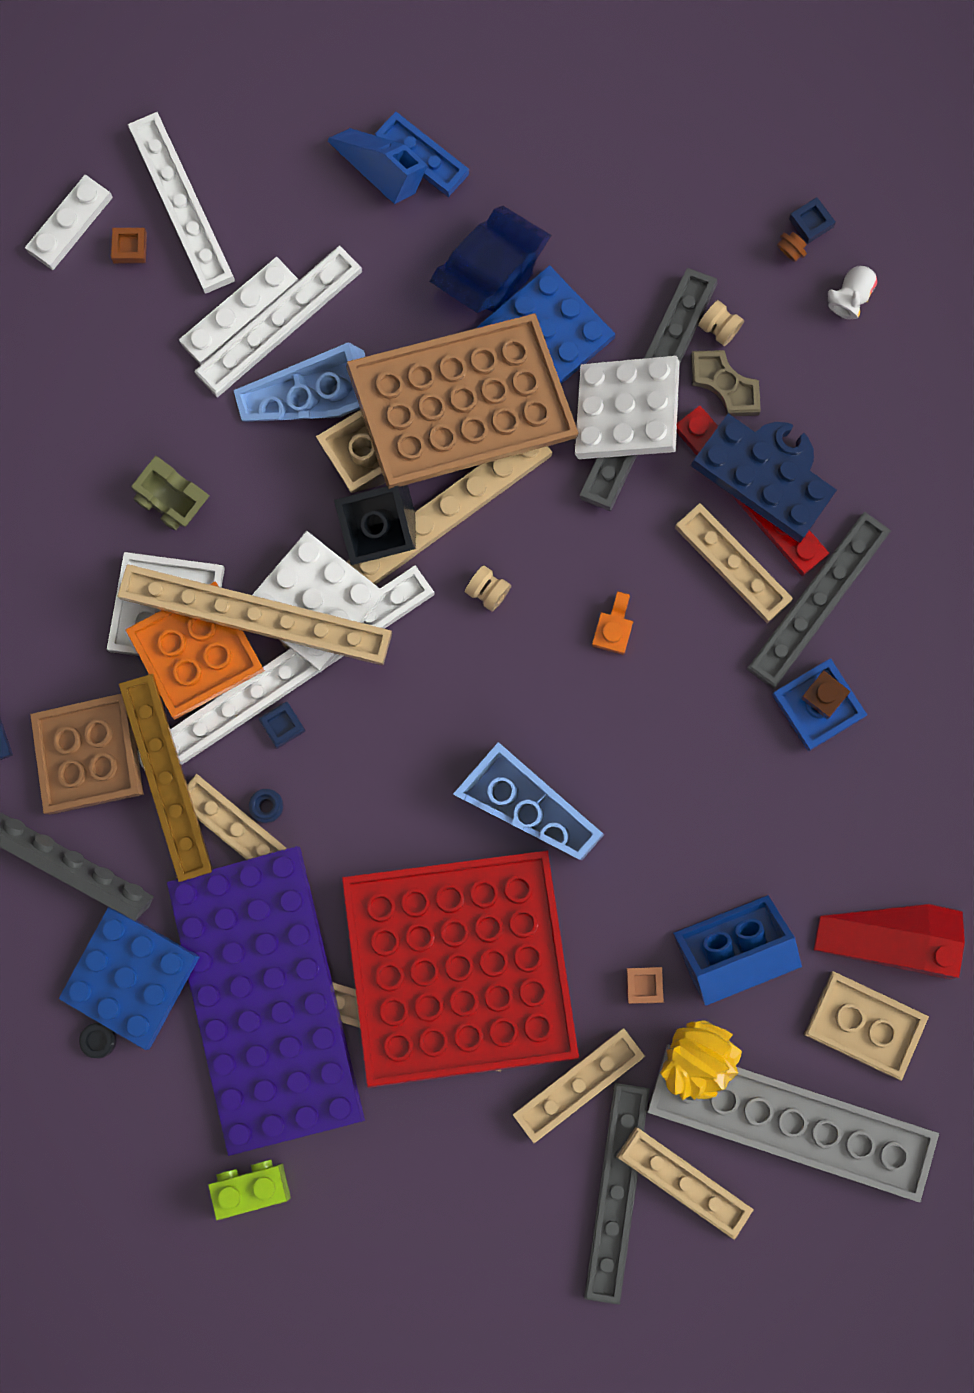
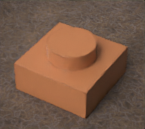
[626,967,664,1004]

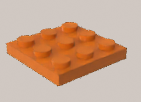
[125,581,265,720]

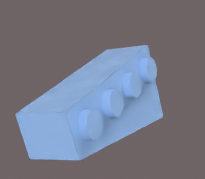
[453,742,604,860]

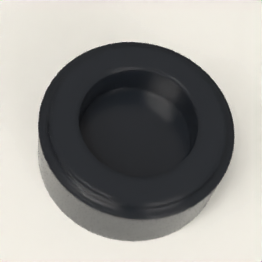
[79,1023,116,1058]

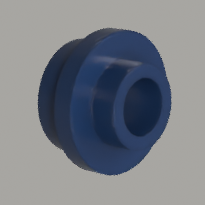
[249,789,284,823]

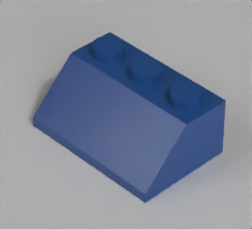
[673,895,802,1006]

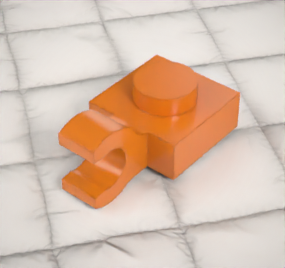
[592,591,633,655]

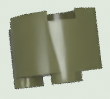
[131,455,210,531]

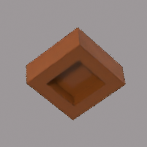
[111,228,147,263]

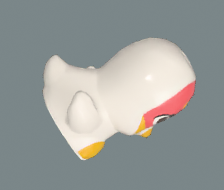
[828,266,877,319]

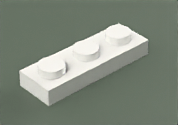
[25,175,113,270]

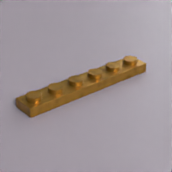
[119,674,213,882]

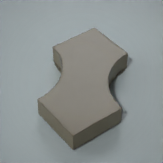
[691,350,761,416]

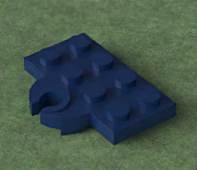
[690,413,837,543]

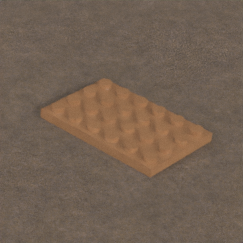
[346,313,579,489]

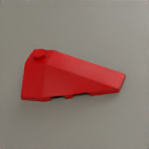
[813,904,965,980]

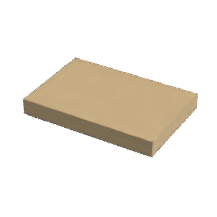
[804,971,929,1081]

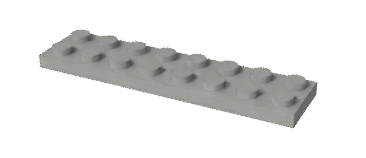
[647,1044,939,1202]

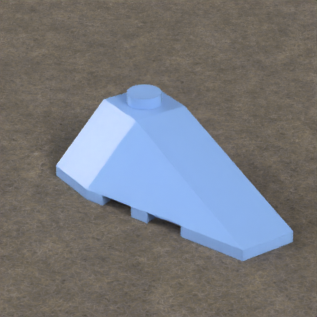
[233,342,366,422]

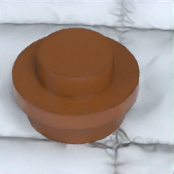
[777,232,807,262]

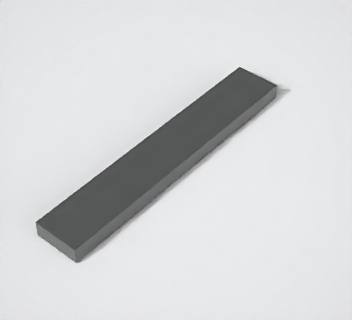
[746,511,891,689]
[584,1083,650,1305]

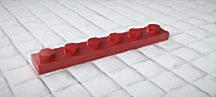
[676,405,829,577]

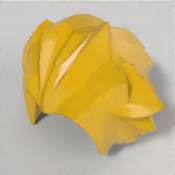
[660,1020,742,1100]

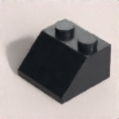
[334,485,416,565]

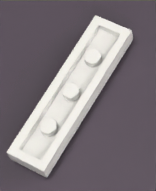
[179,257,299,365]

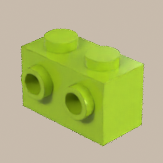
[208,1160,291,1220]

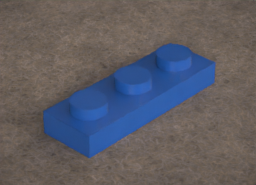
[375,111,469,197]

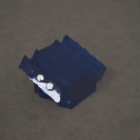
[429,205,552,313]

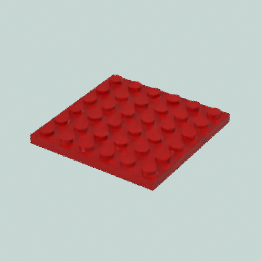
[342,850,579,1088]

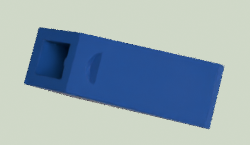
[328,128,428,204]

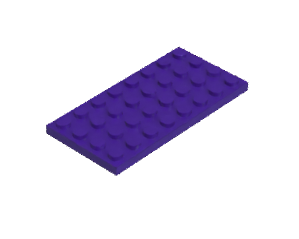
[167,846,365,1156]

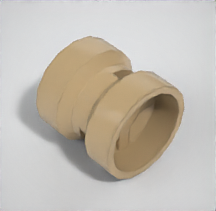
[698,300,744,346]
[465,565,511,612]

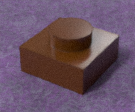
[801,670,851,720]

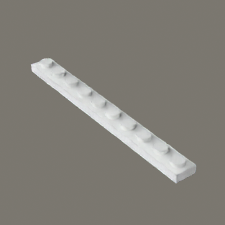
[138,565,435,769]

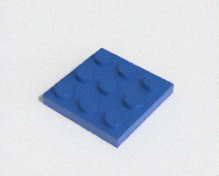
[477,265,615,384]
[59,907,200,1050]

